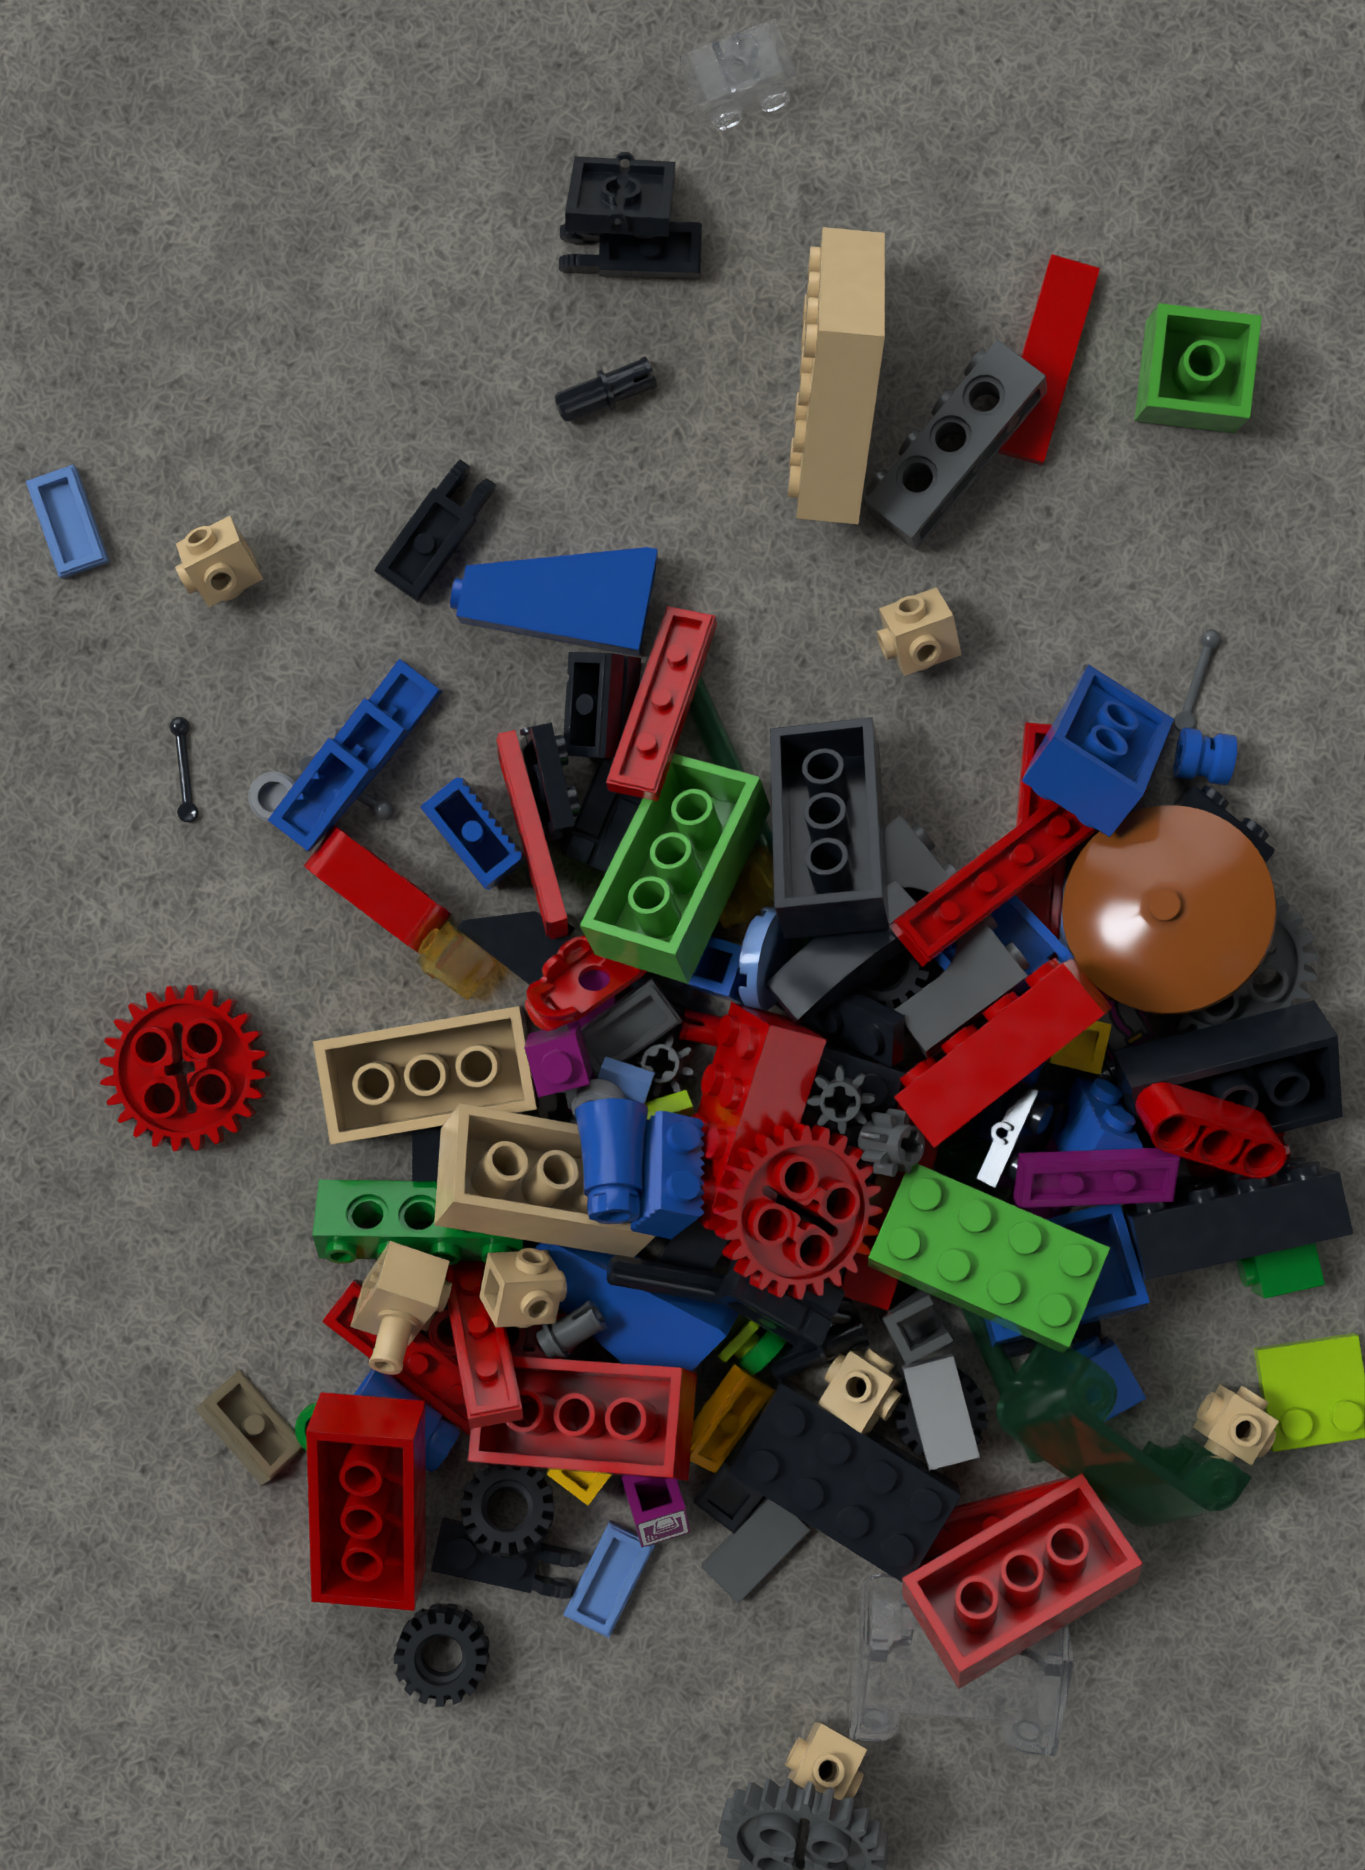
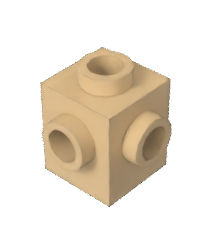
[175,516,263,607]
[876,587,962,676]
[479,1248,567,1328]
[818,1348,903,1433]
[1193,1384,1279,1466]
[785,1722,867,1800]

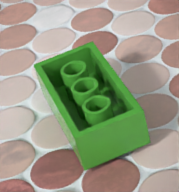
[580,754,771,984]
[868,1163,1110,1353]

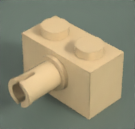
[350,1241,452,1375]

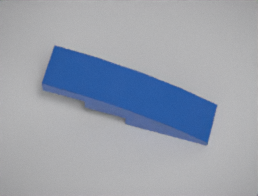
[268,659,443,851]

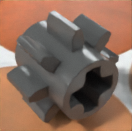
[633,1034,699,1098]
[807,1065,875,1134]
[858,1108,925,1177]

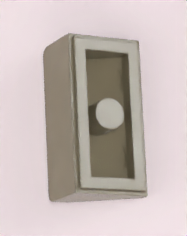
[195,1369,304,1486]

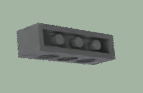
[864,339,1047,551]

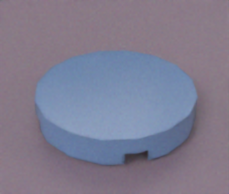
[739,906,793,1011]

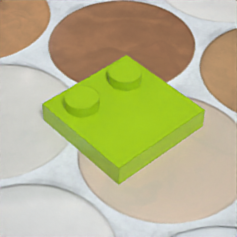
[1254,1333,1365,1452]

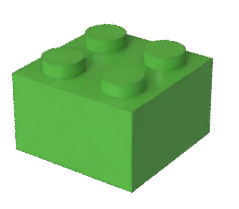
[1134,303,1262,433]

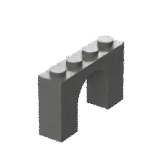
[884,815,1030,1059]

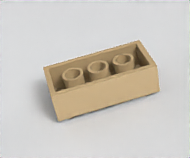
[313,1005,539,1145]
[434,1103,656,1258]

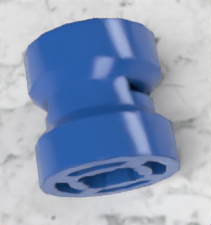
[1173,727,1238,786]

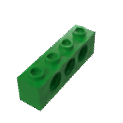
[312,1179,526,1265]

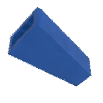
[450,547,658,657]
[534,1242,739,1371]

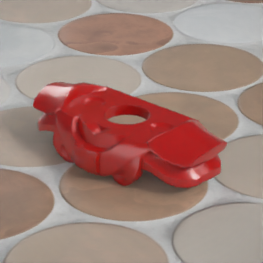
[525,935,647,1031]

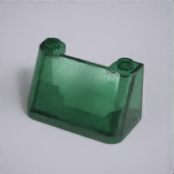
[996,1342,1252,1527]

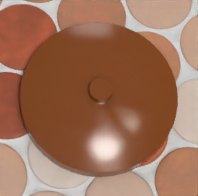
[1062,805,1277,1015]

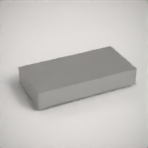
[901,1353,980,1471]

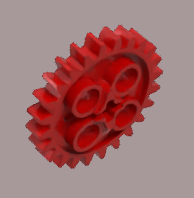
[99,985,270,1151]
[713,1122,882,1299]

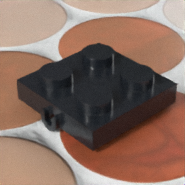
[565,152,676,239]
[520,722,580,841]
[977,1082,1070,1188]

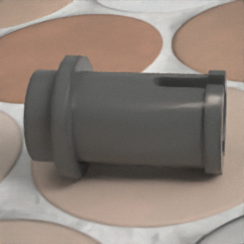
[536,1300,607,1359]

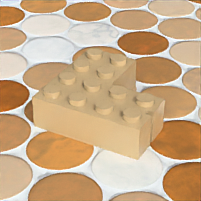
[787,227,885,524]

